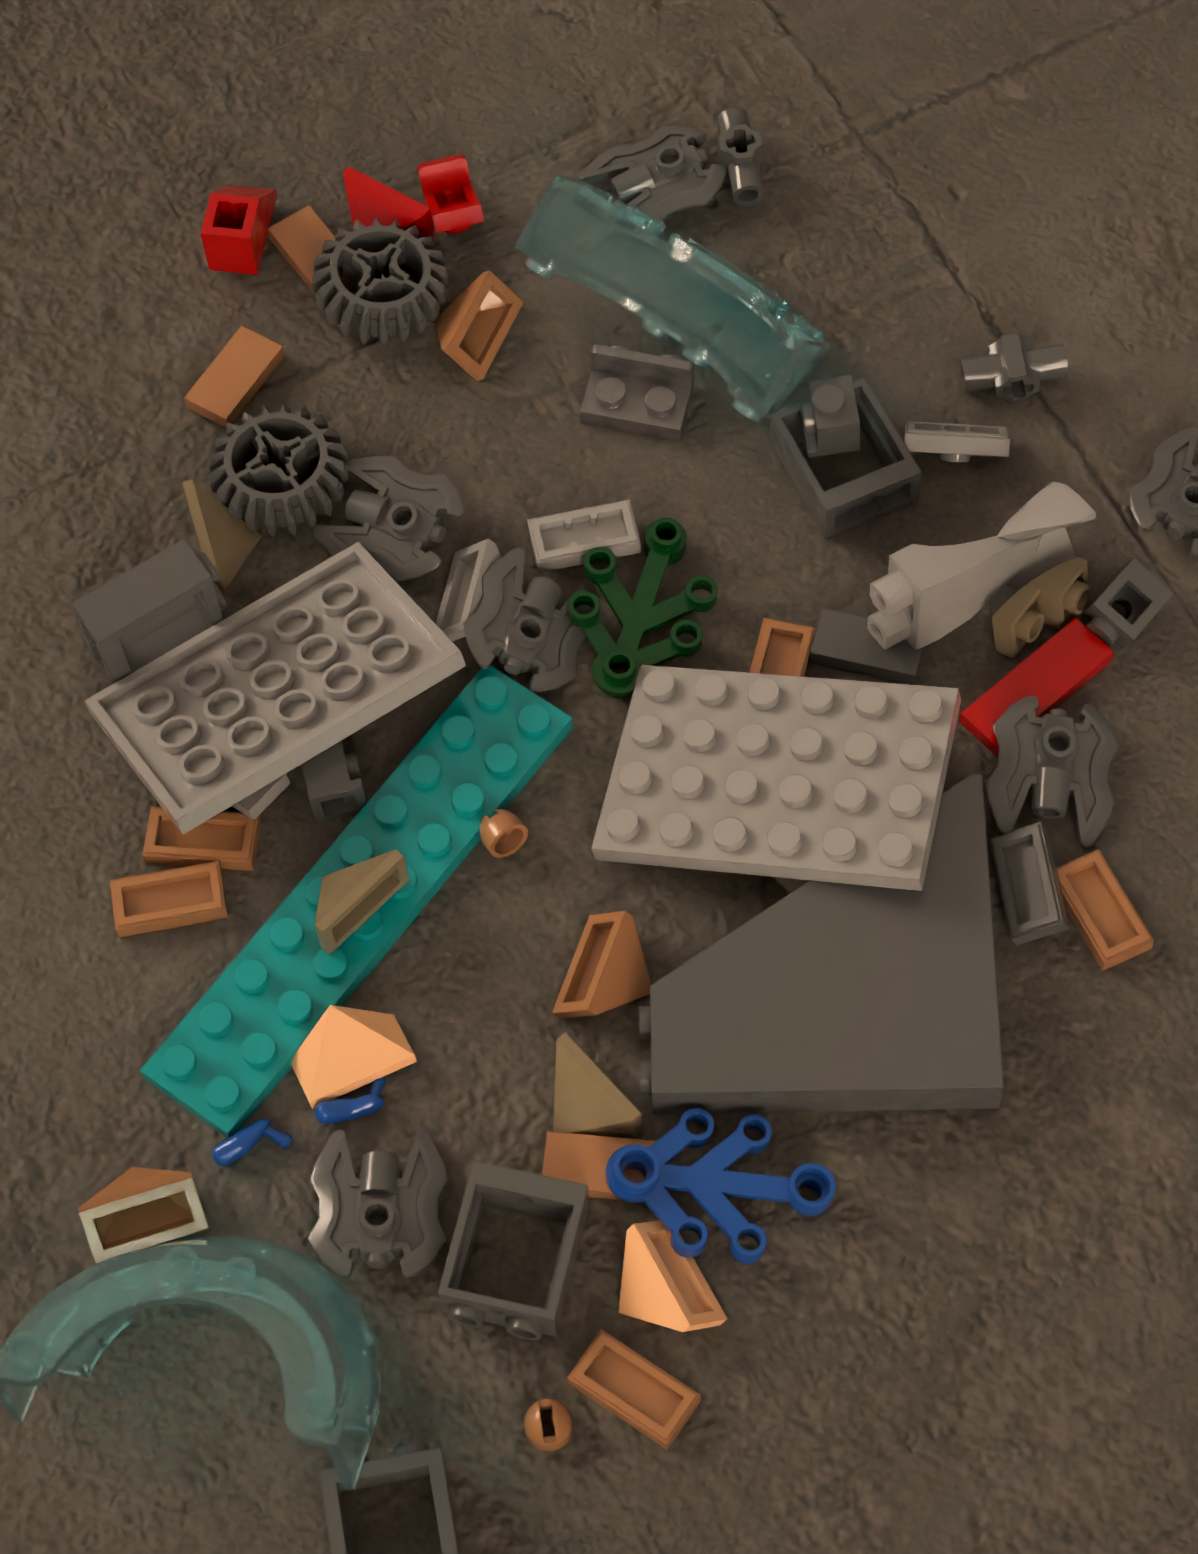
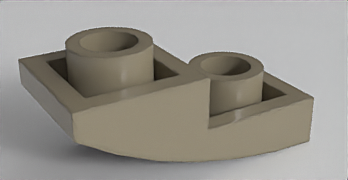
[992,557,1092,659]

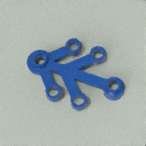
[605,1108,836,1264]

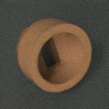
[479,809,528,858]
[524,1399,573,1452]

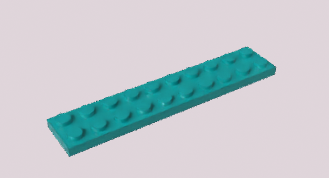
[140,665,573,1139]

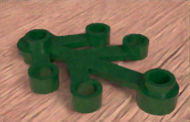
[568,518,718,698]

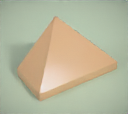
[291,1005,417,1109]
[618,1220,728,1332]

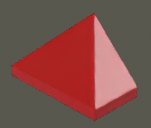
[343,166,434,241]

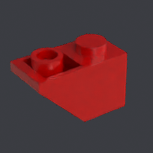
[200,185,277,275]

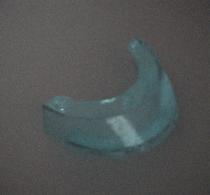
[514,174,831,422]
[0,1236,381,1490]

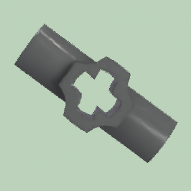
[718,108,764,206]
[960,333,1068,403]

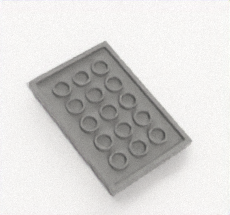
[84,542,466,835]
[591,665,961,891]

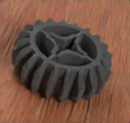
[312,216,448,347]
[209,402,349,538]

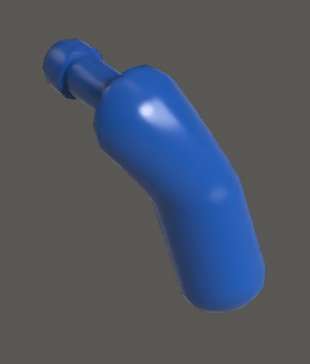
[315,1076,386,1124]
[212,1118,294,1167]

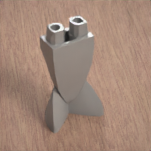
[867,481,1096,651]

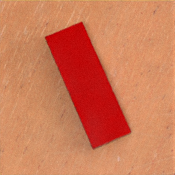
[959,617,1114,757]

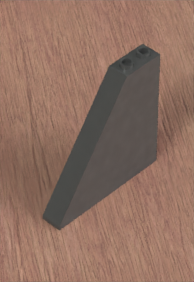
[639,774,1004,1114]

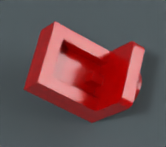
[417,154,484,234]

